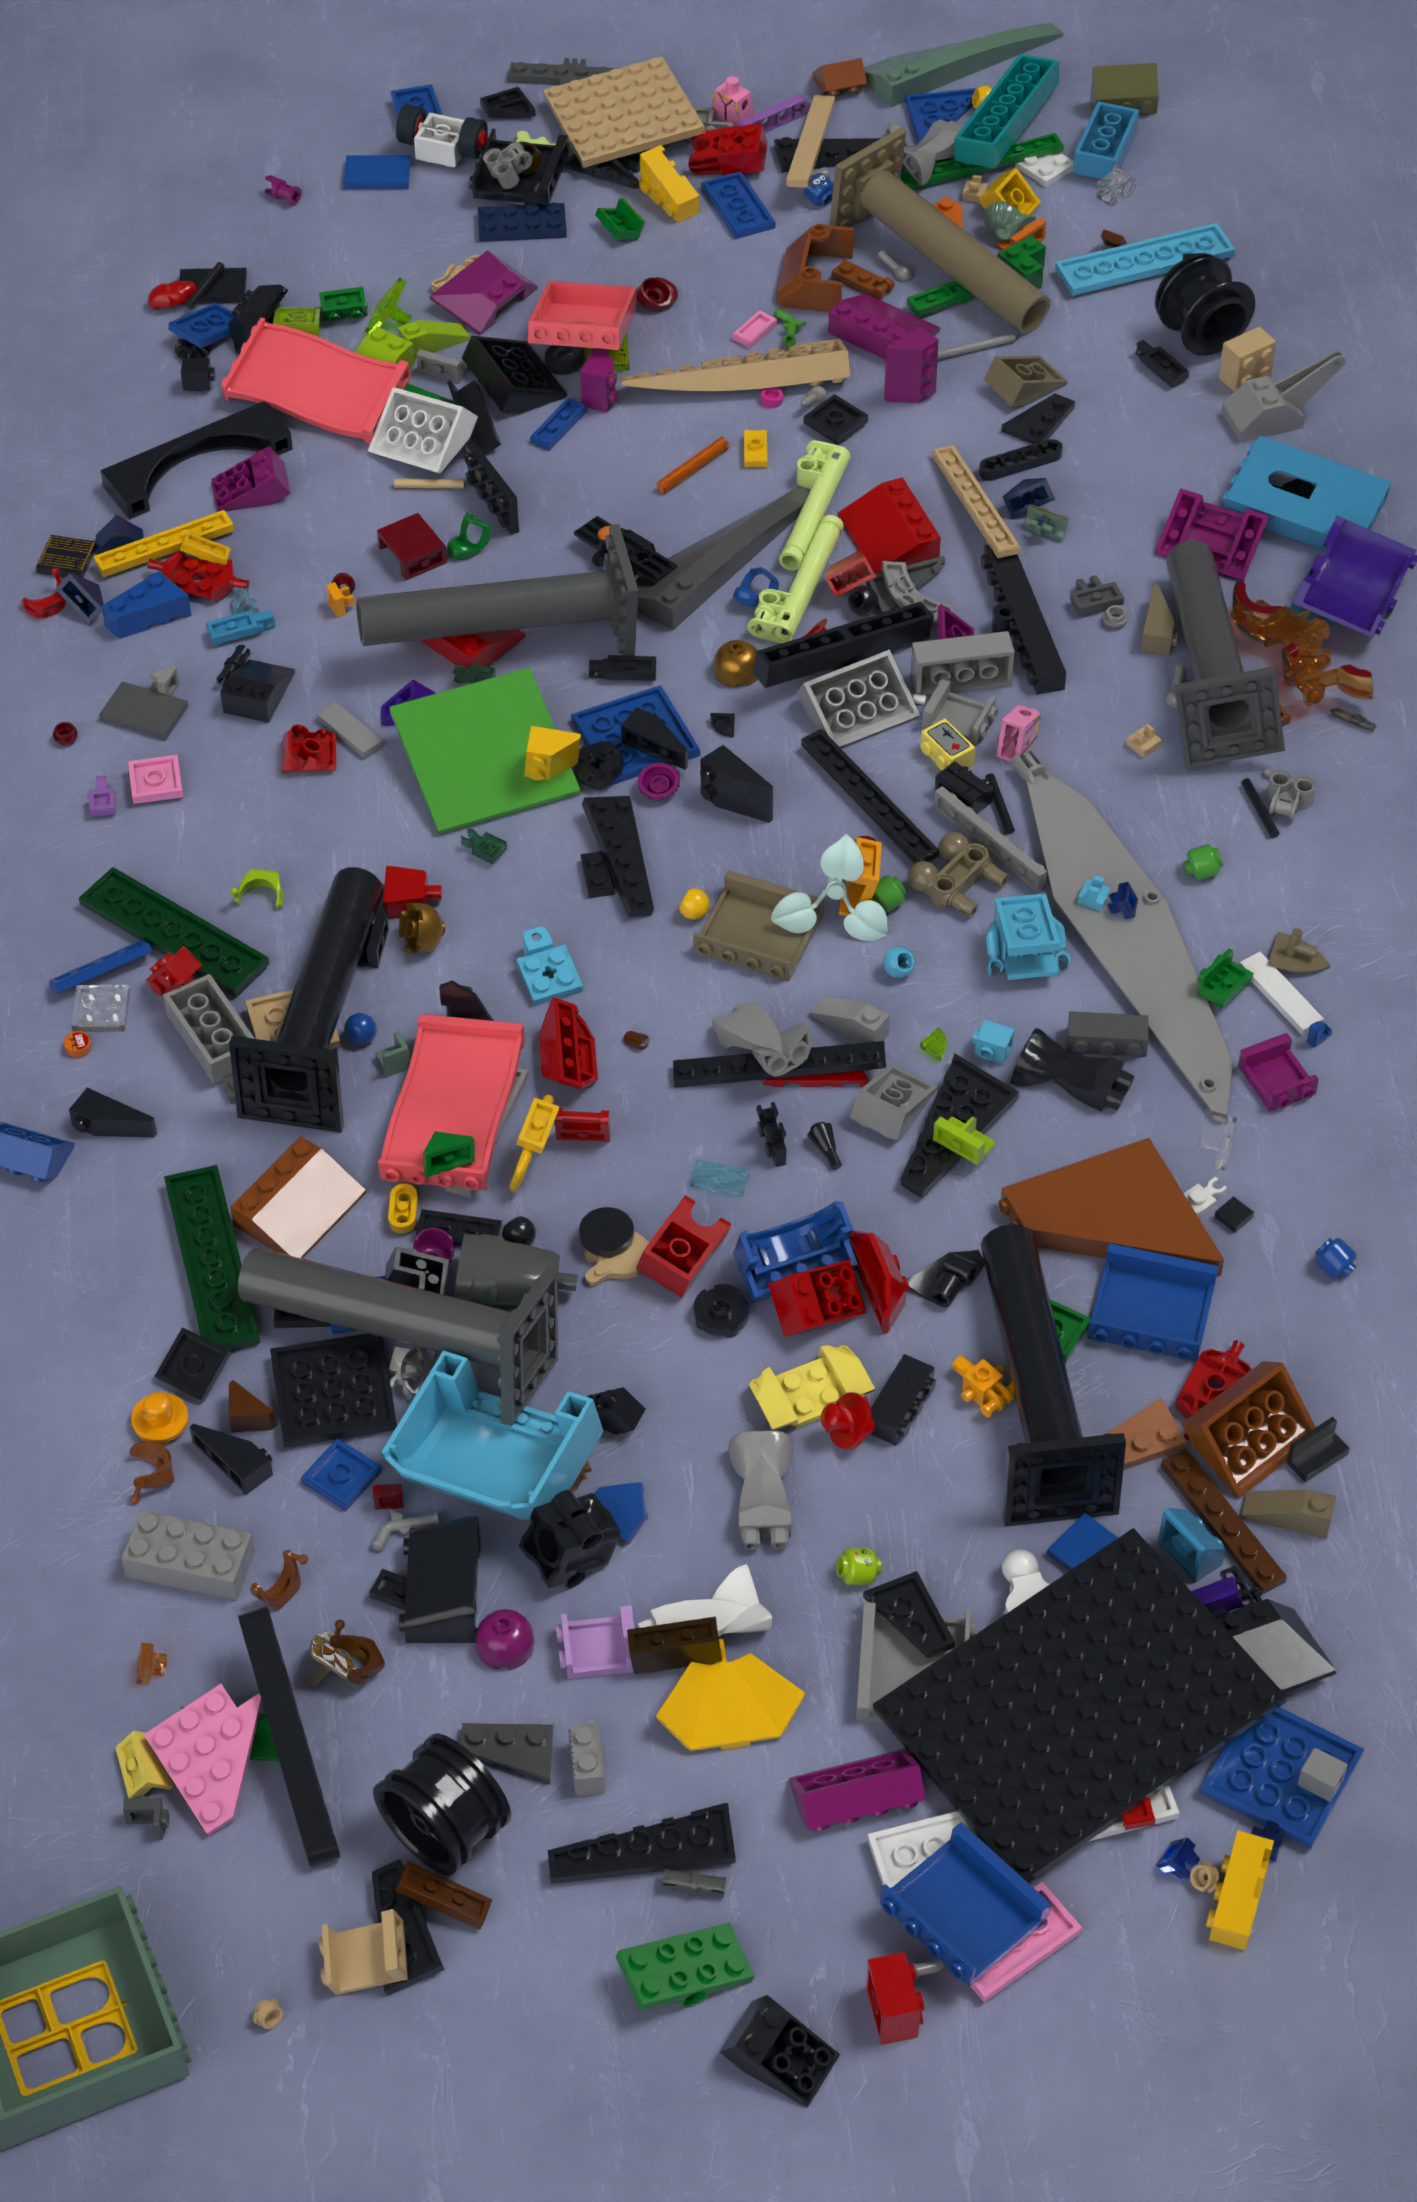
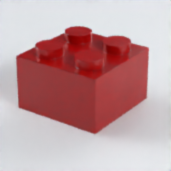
[866,1952,925,2045]

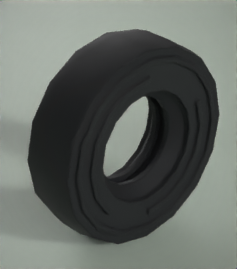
[544,345,585,375]

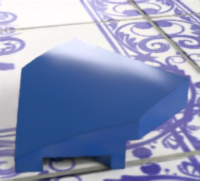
[594,1482,648,1544]

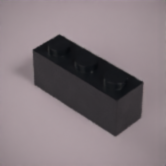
[870,1354,937,1446]

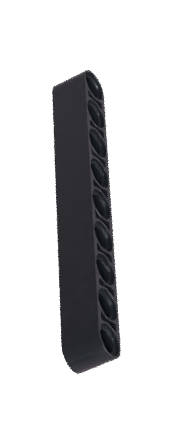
[238,1606,341,1868]

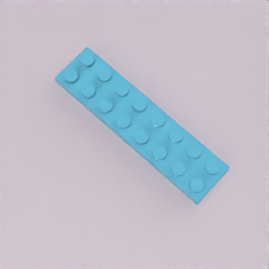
[1055,223,1235,296]

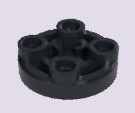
[579,1207,634,1258]

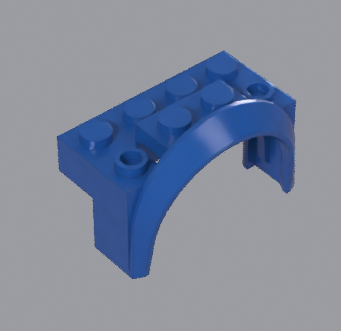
[733,1201,858,1303]

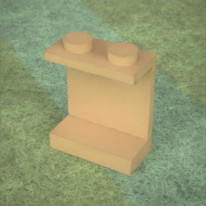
[319,1909,408,1995]

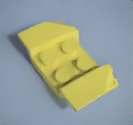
[749,1345,875,1431]

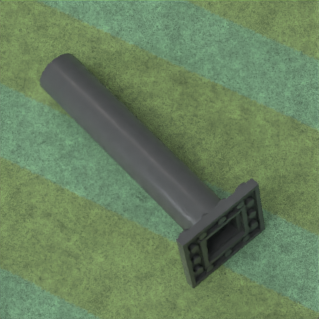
[356,524,638,656]
[1166,540,1285,769]
[238,1247,558,1425]

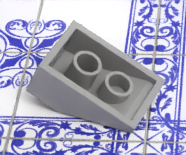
[850,1064,937,1141]

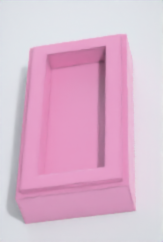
[732,310,777,349]

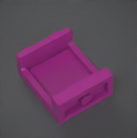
[1238,1033,1319,1112]

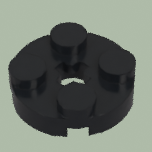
[574,741,624,789]
[694,1284,749,1338]

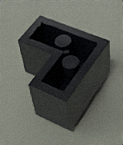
[384,1246,449,1295]

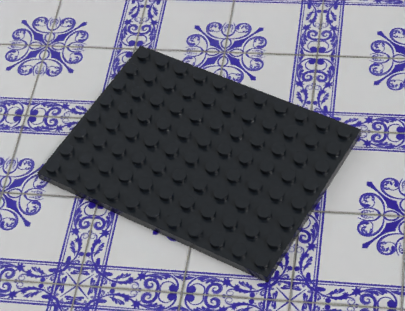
[873,1528,1287,1883]

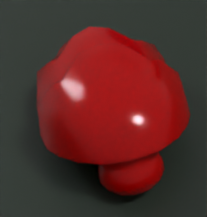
[148,280,197,310]

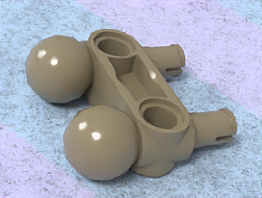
[907,832,1009,918]

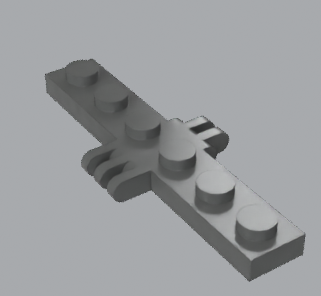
[508,58,619,85]

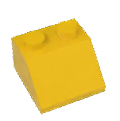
[978,167,1041,215]
[524,726,581,781]

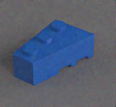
[102,571,192,639]

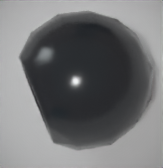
[848,585,878,616]
[502,1216,537,1246]

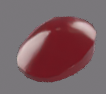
[636,277,678,311]

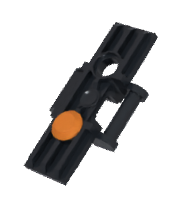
[574,516,678,584]

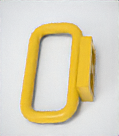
[509,1094,559,1192]

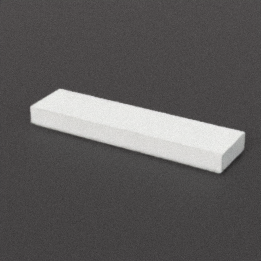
[1239,952,1324,1036]

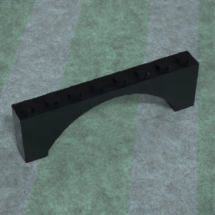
[100,401,293,520]

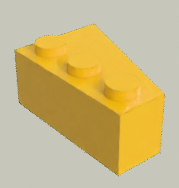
[640,145,699,223]
[1206,1830,1274,1951]

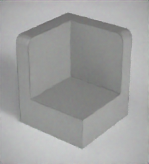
[1298,1748,1348,1802]

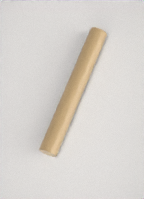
[394,479,464,489]

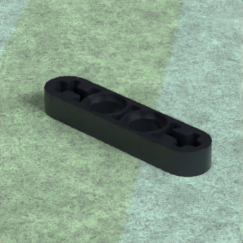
[979,439,1063,481]

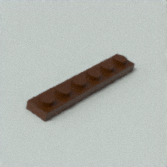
[1161,1449,1287,1595]

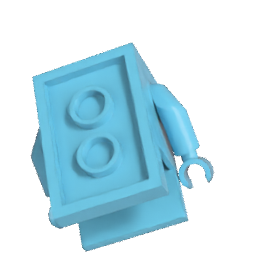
[986,893,1071,980]

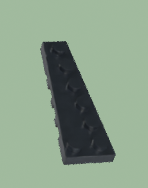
[774,137,907,173]
[582,796,654,917]
[548,1803,736,1884]

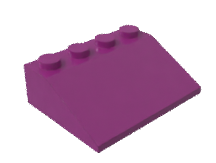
[828,294,940,359]

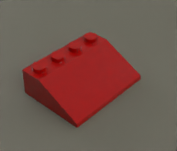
[837,477,941,574]
[420,629,525,678]

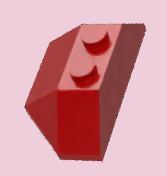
[539,997,598,1090]
[848,1231,909,1334]

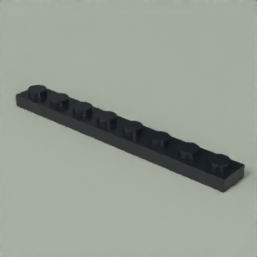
[801,729,939,863]
[673,1041,886,1088]

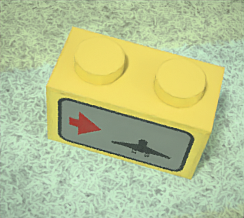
[920,719,975,770]

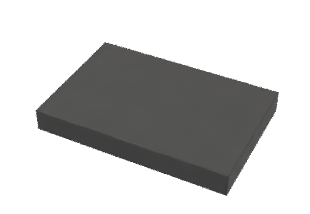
[99,681,188,740]

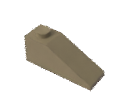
[1141,584,1178,656]
[1241,1489,1336,1539]

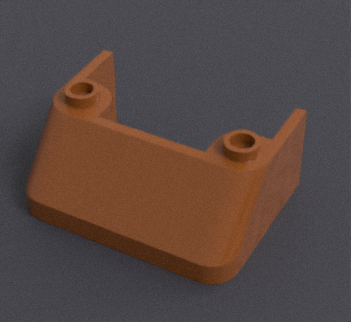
[776,224,854,312]

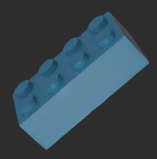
[1073,101,1139,182]

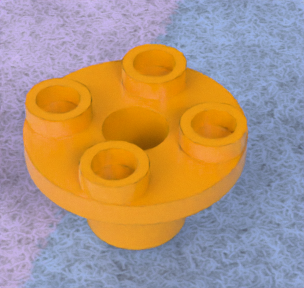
[131,1391,189,1446]

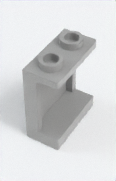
[922,679,998,746]

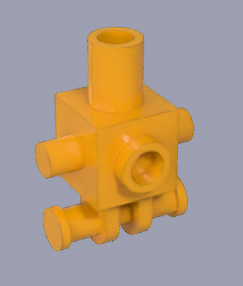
[952,1355,1015,1418]

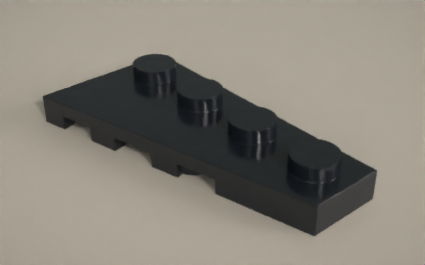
[372,1859,445,1996]

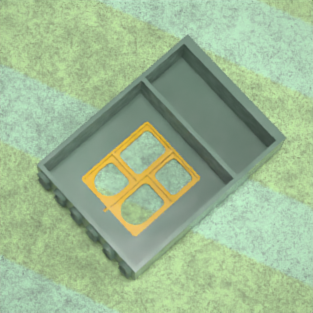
[0,1886,192,2151]

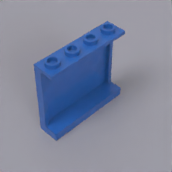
[1087,1243,1218,1362]
[879,1822,1051,1987]

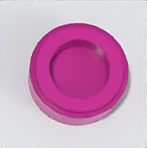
[760,387,783,408]

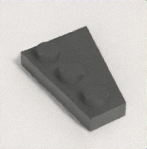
[461,1723,553,1784]

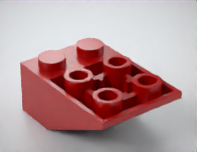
[768,1260,866,1337]

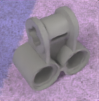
[483,142,532,189]
[1267,769,1316,821]

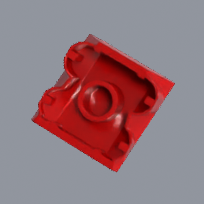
[281,724,336,772]

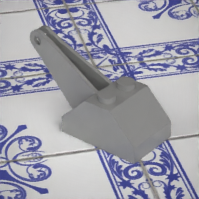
[1221,350,1346,443]

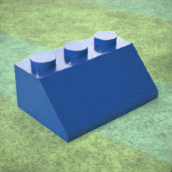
[0,1122,75,1182]

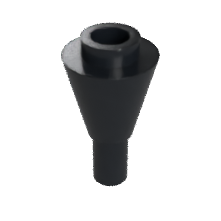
[807,1122,842,1170]

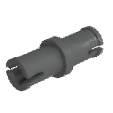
[662,1869,726,1897]

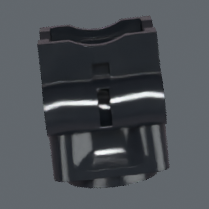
[519,1490,620,1589]

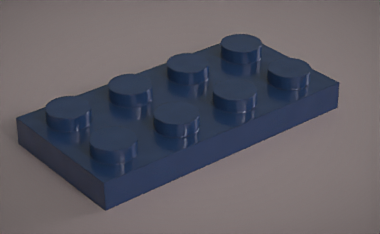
[478,203,567,242]

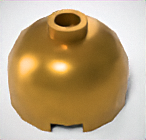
[713,640,758,688]
[399,903,445,954]

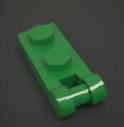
[907,281,972,317]

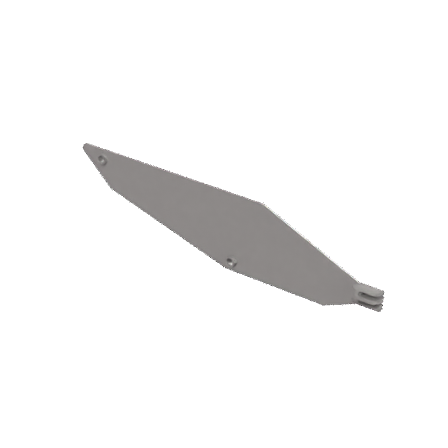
[1011,751,1233,1119]

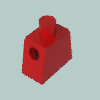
[824,551,876,597]
[383,866,442,919]

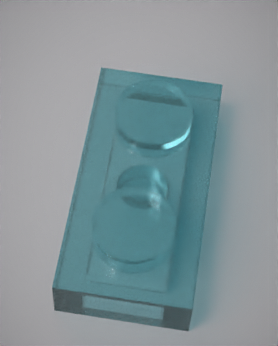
[690,1159,750,1197]

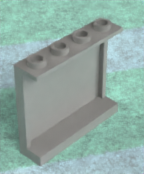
[856,1602,976,1723]

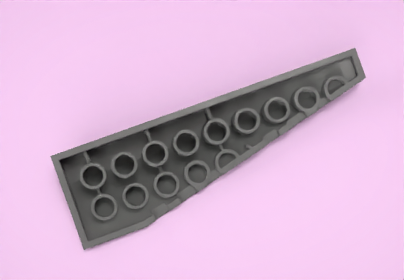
[636,487,809,630]

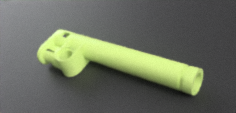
[779,441,851,571]
[747,515,844,643]

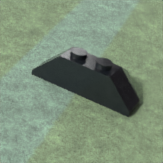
[229,284,289,355]

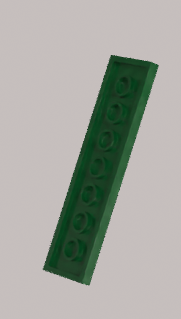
[79,867,269,996]
[164,1165,260,1350]

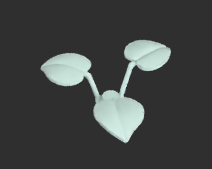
[771,834,889,941]

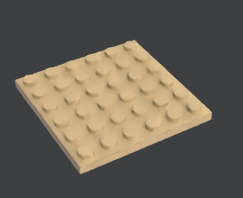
[543,56,705,168]

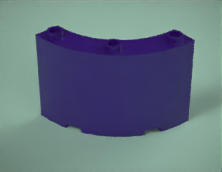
[1292,516,1417,638]

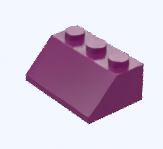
[884,326,939,403]

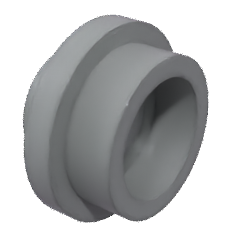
[1103,605,1128,627]

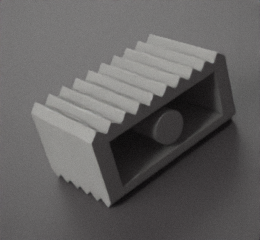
[568,1723,605,1797]

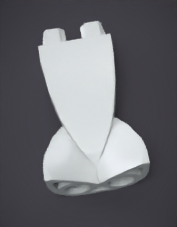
[637,1564,772,1637]

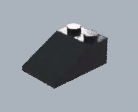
[220,659,295,723]
[700,745,773,823]

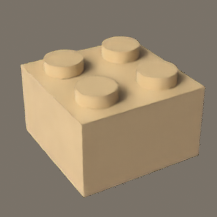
[1219,326,1276,392]

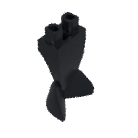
[1010,1028,1135,1111]

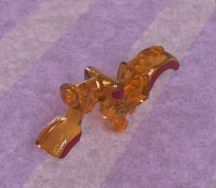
[1230,581,1373,707]

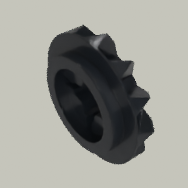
[175,338,211,359]

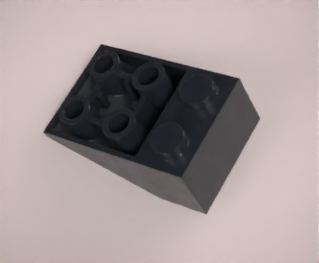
[720,1995,840,2107]

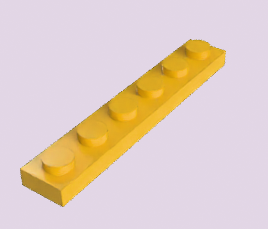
[93,510,234,578]

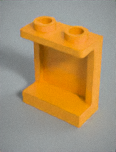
[838,837,882,916]

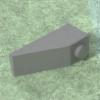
[809,996,890,1043]

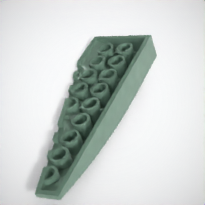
[864,23,1063,107]

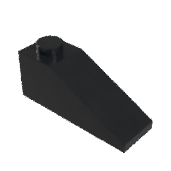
[621,707,688,770]
[69,1087,157,1138]
[189,1424,273,1495]

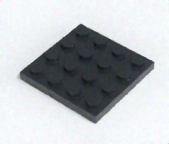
[270,1333,397,1448]

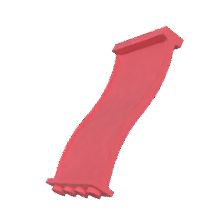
[221,318,411,445]
[378,1014,526,1191]

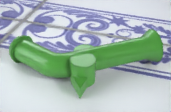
[774,308,806,346]

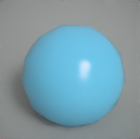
[883,946,915,979]

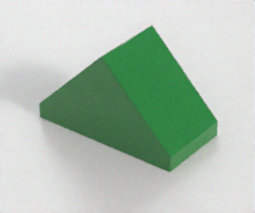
[423,1131,475,1177]

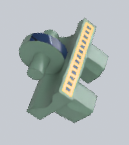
[1023,504,1069,542]

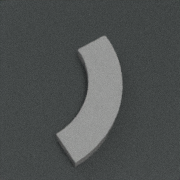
[881,561,954,627]

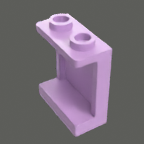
[556,1605,635,1680]

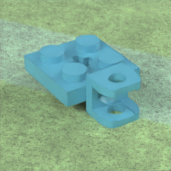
[516,926,583,1006]

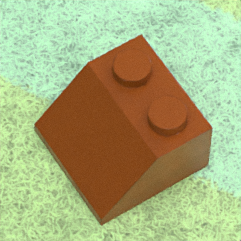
[812,58,867,96]

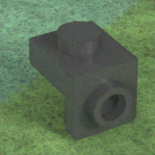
[123,1796,169,1839]

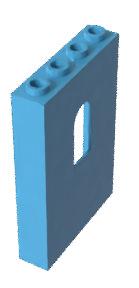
[1221,435,1391,551]

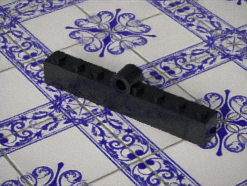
[980,544,1066,695]
[753,602,934,688]

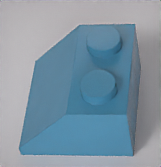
[1158,1508,1225,1582]

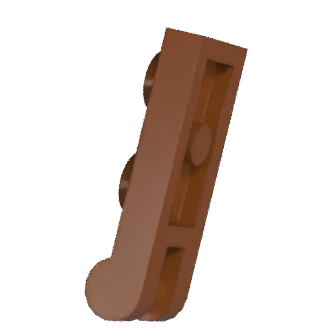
[831,260,895,300]

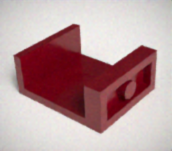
[377,513,447,581]

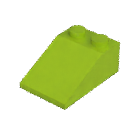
[273,307,321,337]
[355,326,415,368]

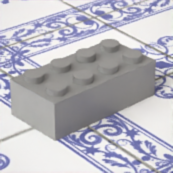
[910,631,1014,697]
[163,974,255,1085]
[121,1510,255,1601]

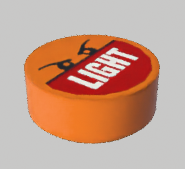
[64,1031,91,1057]

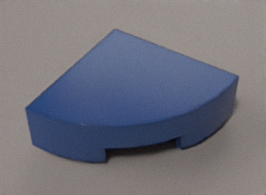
[1307,1021,1332,1048]

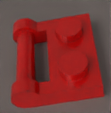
[554,1108,611,1142]

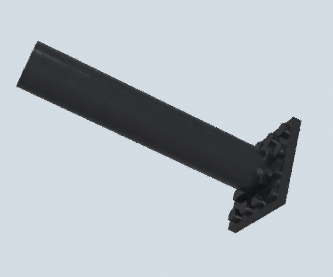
[229,867,383,1133]
[980,1224,1126,1527]

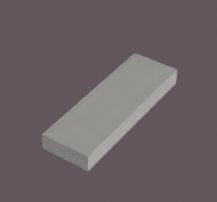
[317,701,383,759]

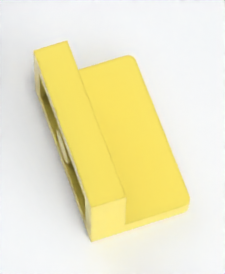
[115,1730,175,1799]

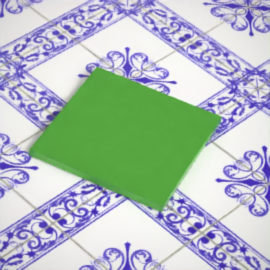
[390,667,580,835]

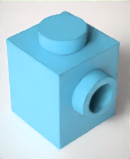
[972,1020,1015,1064]

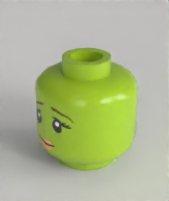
[836,1547,882,1585]

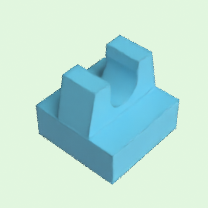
[1077,875,1111,912]

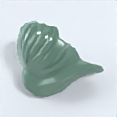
[984,201,1036,242]

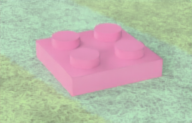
[128,755,183,804]

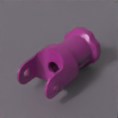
[265,175,302,206]

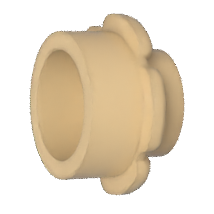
[1190,1861,1220,1892]
[253,1998,283,2029]

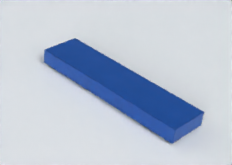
[48,940,152,993]

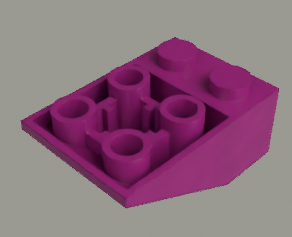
[211,446,291,512]

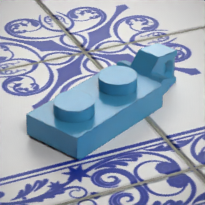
[206,610,275,646]

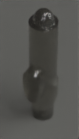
[1330,708,1376,732]

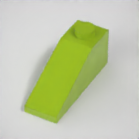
[398,320,470,359]

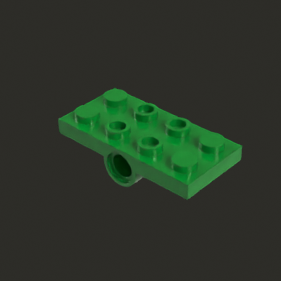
[615,1923,755,2011]

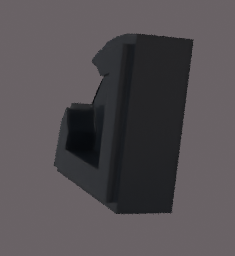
[710,713,735,737]

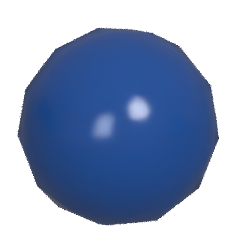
[344,1013,377,1046]

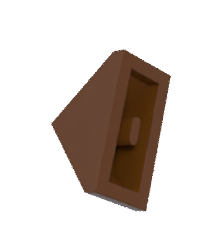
[228,1380,276,1432]

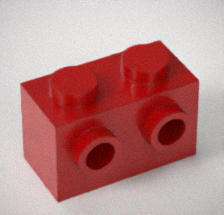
[145,946,202,998]

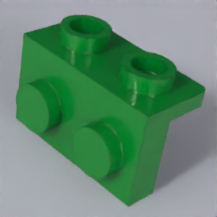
[595,198,645,241]
[319,287,368,322]
[1197,949,1254,1008]

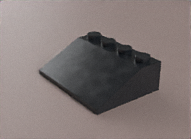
[462,335,567,414]

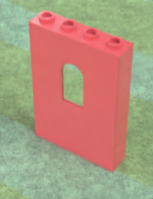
[528,281,637,350]

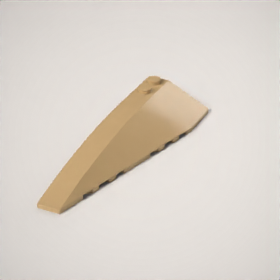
[620,338,851,391]

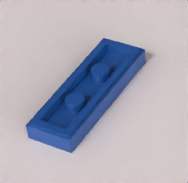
[530,397,588,451]

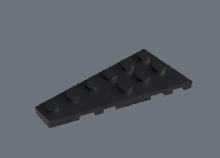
[901,1053,1019,1198]

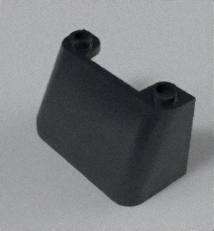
[399,1516,481,1643]

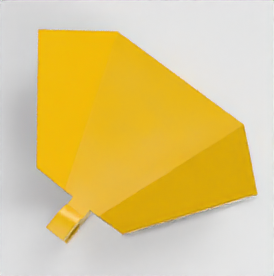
[656,1639,805,1751]

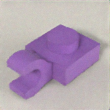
[89,776,116,816]

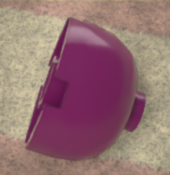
[475,1609,535,1670]

